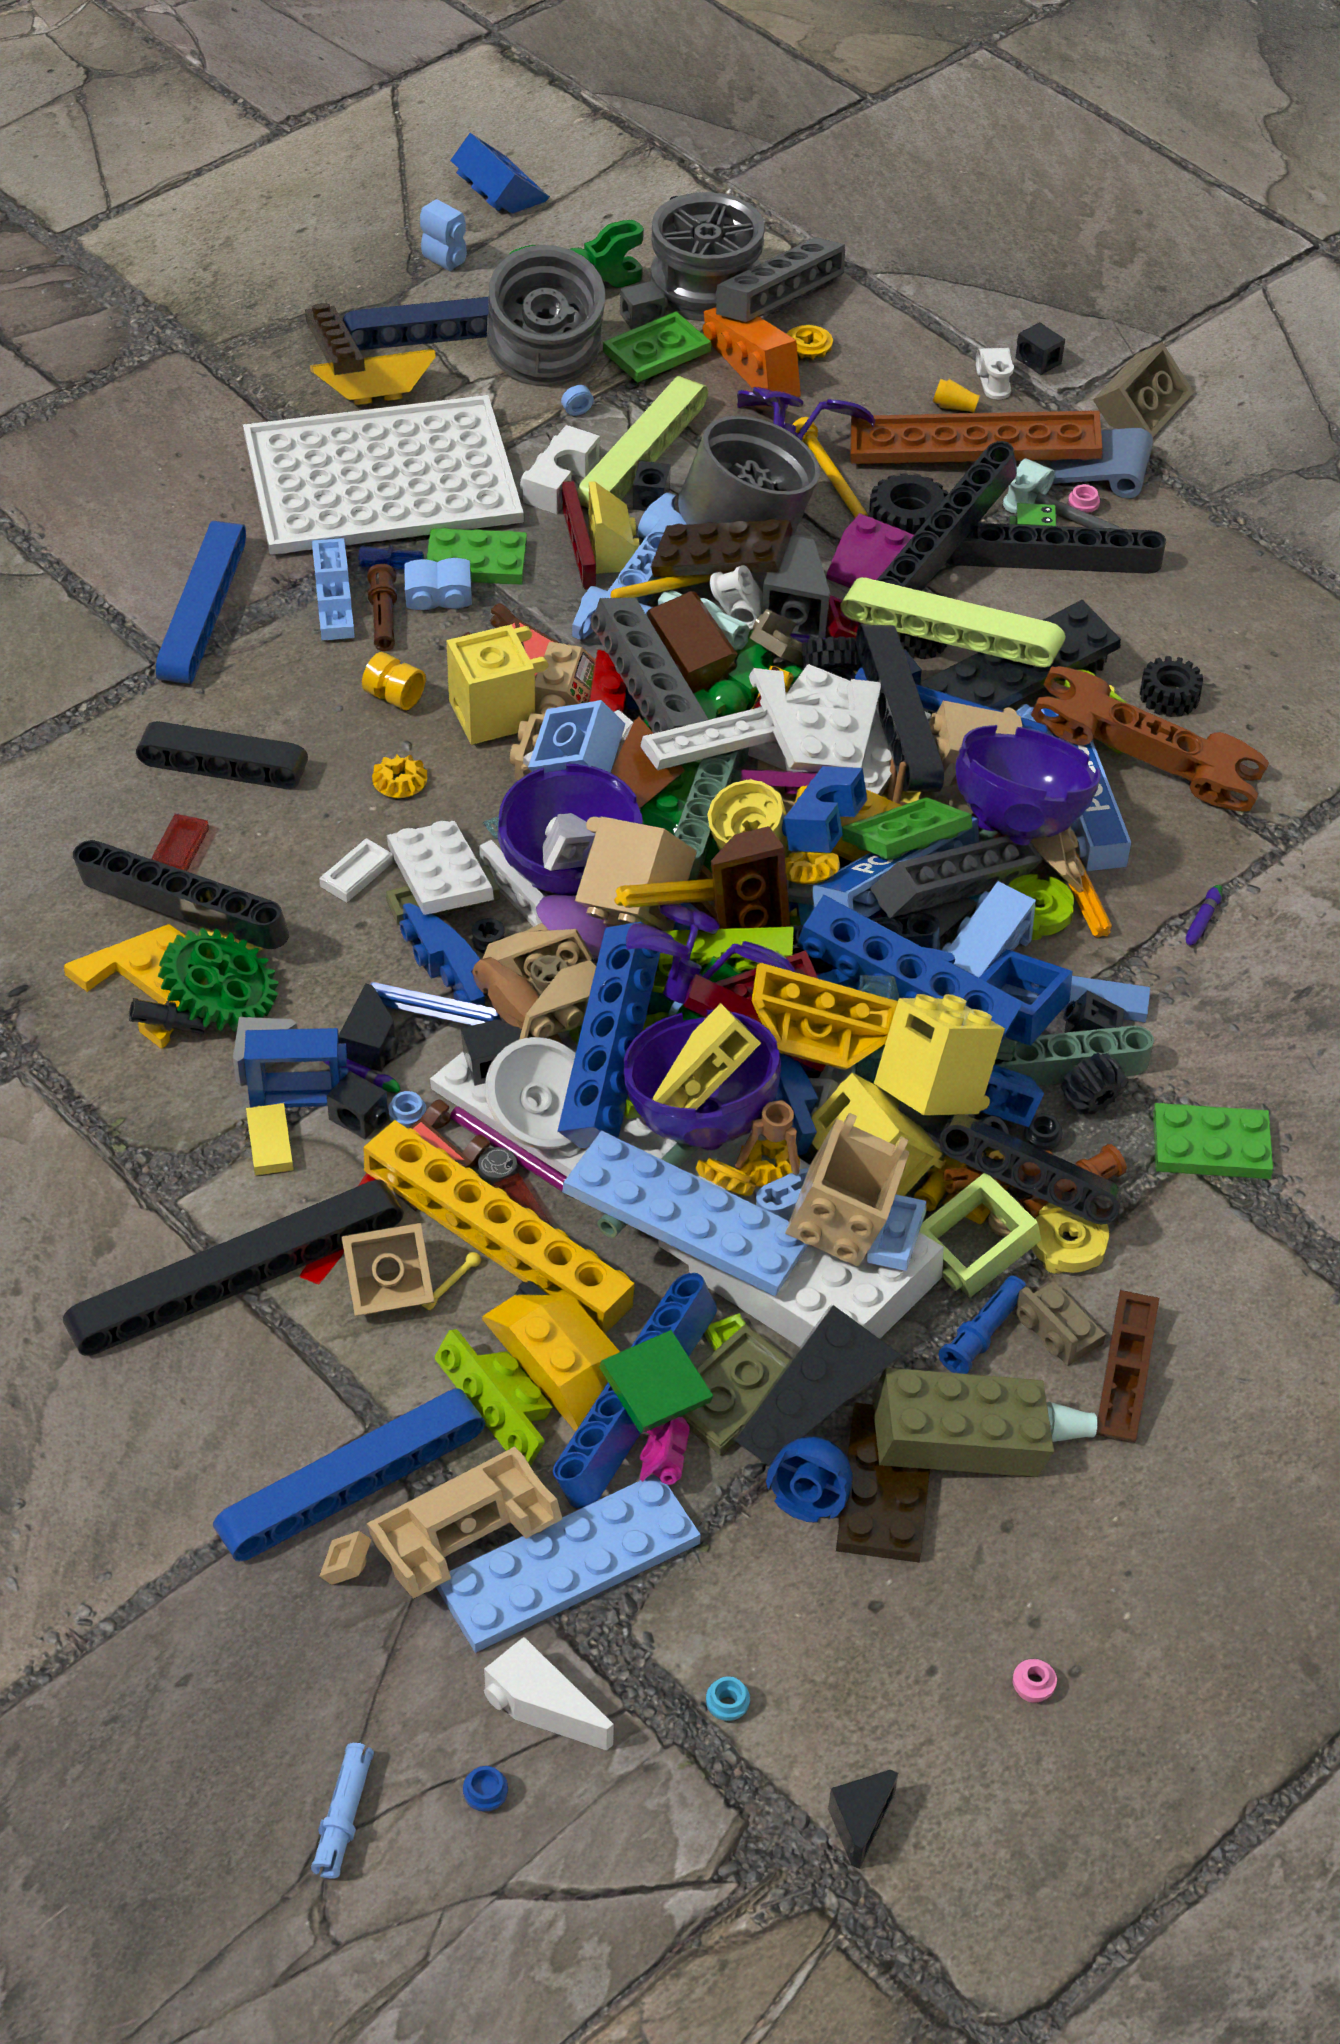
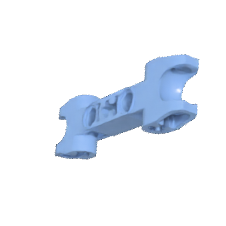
[572,493,687,640]

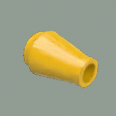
[933,379,980,413]

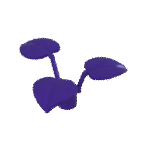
[737,387,875,441]
[626,904,795,1004]

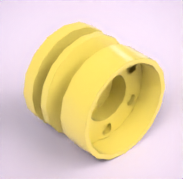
[707,780,791,858]

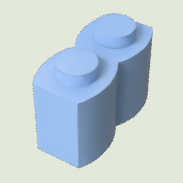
[420,199,467,271]
[404,558,472,610]

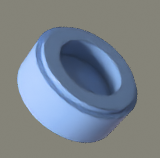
[561,385,594,416]

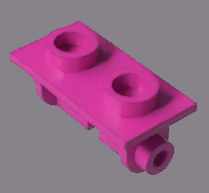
[639,1417,690,1485]

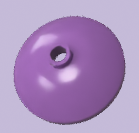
[536,895,608,959]

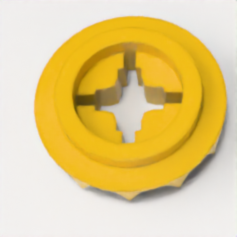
[787,325,833,360]
[372,754,427,798]
[785,851,840,884]
[737,1138,800,1187]
[695,1157,756,1196]

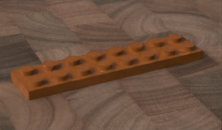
[851,410,1102,465]

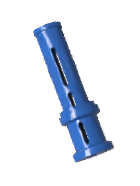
[938,1276,1026,1374]

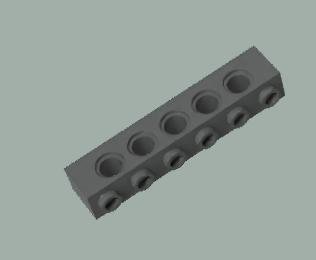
[715,237,845,322]
[591,598,709,733]
[870,835,1043,918]

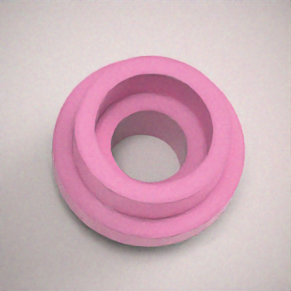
[1068,484,1100,513]
[1013,1659,1057,1703]

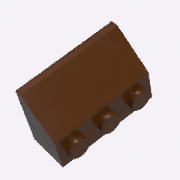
[646,591,738,693]
[711,826,790,929]

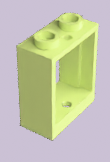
[919,1173,1041,1298]

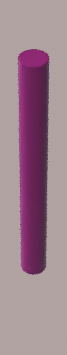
[450,1106,569,1196]

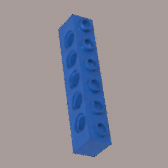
[797,894,1023,1045]
[557,921,661,1148]

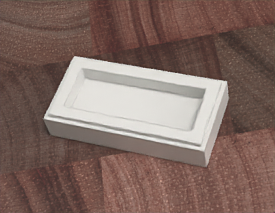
[319,838,394,903]

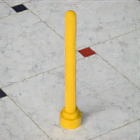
[792,417,868,518]
[610,574,712,598]

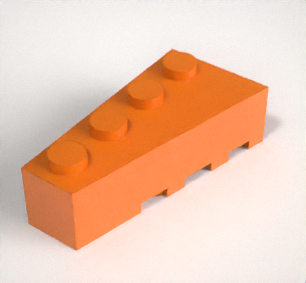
[703,307,801,407]

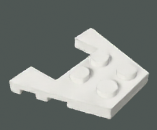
[749,668,881,772]

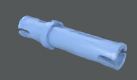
[311,1743,374,1879]

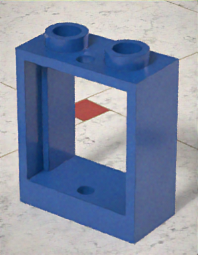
[979,949,1073,1046]
[244,1028,349,1108]

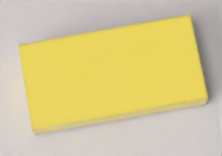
[246,1103,293,1176]

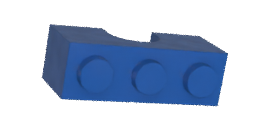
[782,766,867,853]

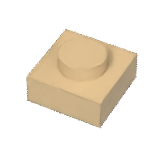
[319,1531,371,1585]

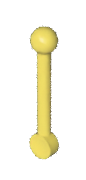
[422,1252,481,1310]

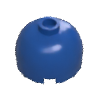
[766,1436,853,1522]

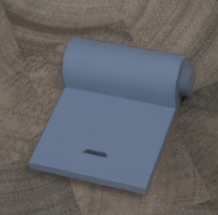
[1050,428,1153,499]

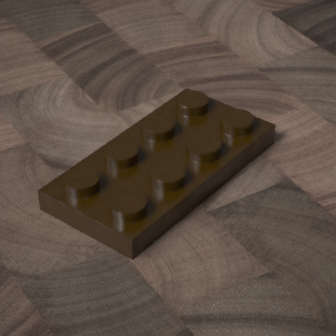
[650,519,793,577]
[836,1402,930,1563]

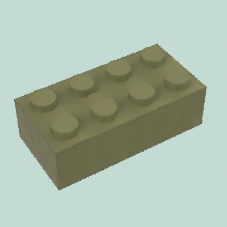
[872,1367,1054,1477]

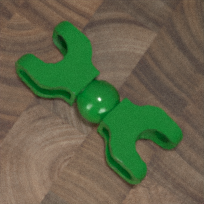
[509,220,644,288]
[644,644,803,732]

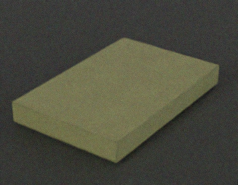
[680,1324,790,1456]

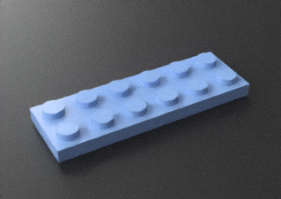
[562,1130,809,1296]
[436,1474,701,1653]

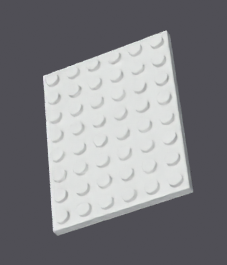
[243,395,524,555]

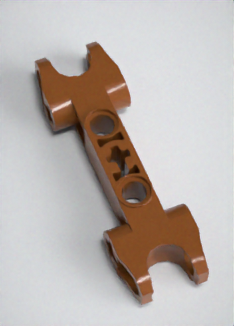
[1031,666,1269,812]

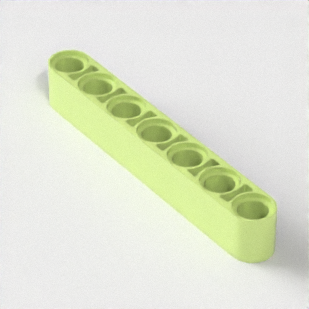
[577,376,708,508]
[840,577,1066,668]

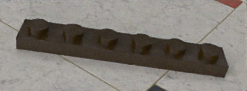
[305,303,365,375]

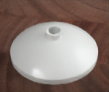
[485,1037,576,1149]

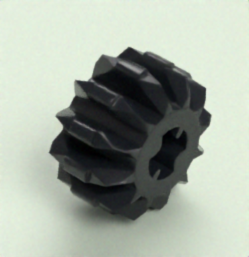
[1061,1053,1128,1115]

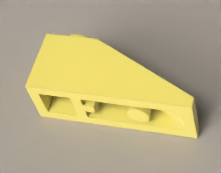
[652,1003,761,1110]

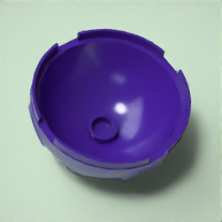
[956,725,1101,845]
[497,764,643,896]
[624,1010,781,1151]

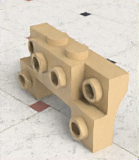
[367,1447,562,1599]

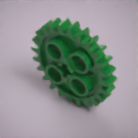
[158,928,279,1031]

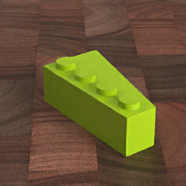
[652,927,794,993]

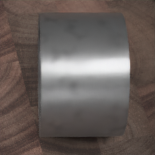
[678,416,820,535]

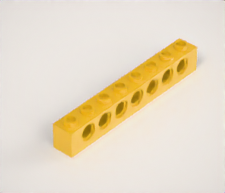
[363,1120,635,1334]

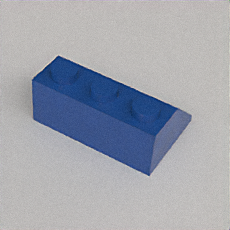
[450,132,550,214]

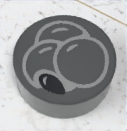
[478,1147,517,1186]

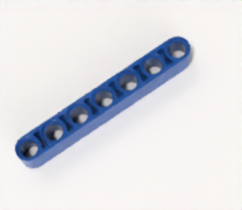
[156,521,246,684]
[553,1273,717,1508]
[213,1388,485,1562]

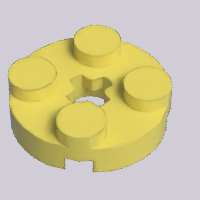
[1031,1203,1109,1274]

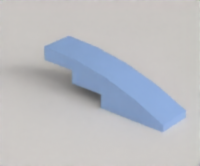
[312,538,355,641]

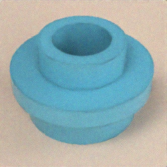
[706,1677,750,1721]

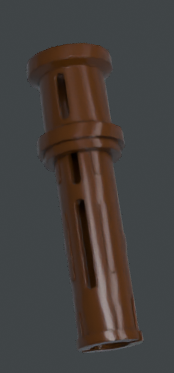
[367,564,397,651]

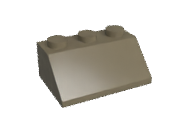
[1093,342,1194,437]

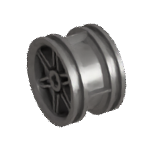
[650,192,765,321]
[487,245,605,386]

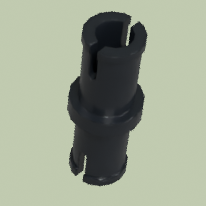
[129,998,207,1035]

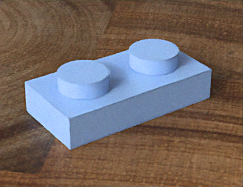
[867,1195,926,1271]

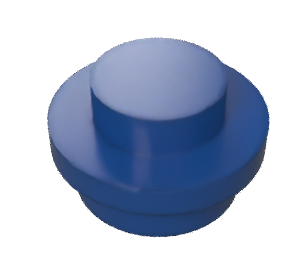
[463,1766,508,1811]

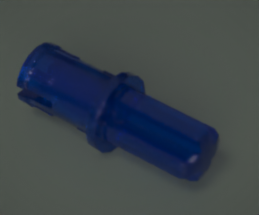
[359,545,424,569]

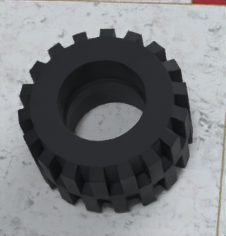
[868,473,948,535]

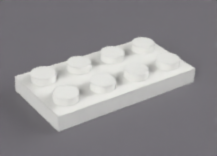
[387,821,494,915]

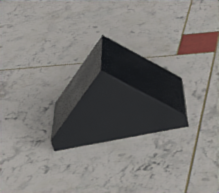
[828,1769,898,1869]

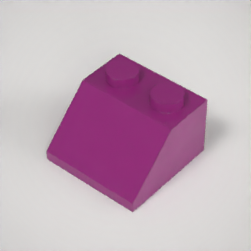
[826,513,914,588]

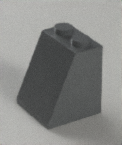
[762,535,830,638]

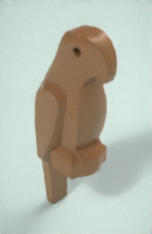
[473,957,563,1044]

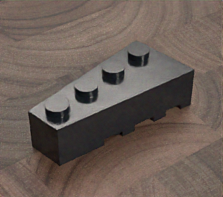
[733,1305,901,1466]

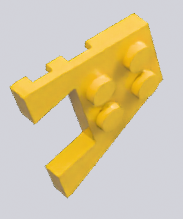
[64,924,185,1049]

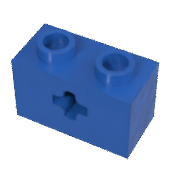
[980,1065,1044,1127]

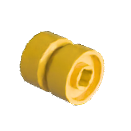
[362,652,426,711]

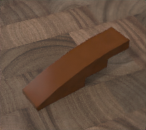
[1096,1290,1160,1443]

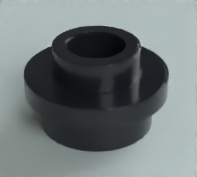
[1024,1113,1063,1150]

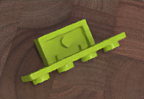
[435,1329,553,1467]

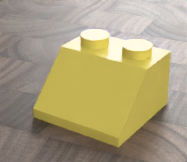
[588,481,640,574]

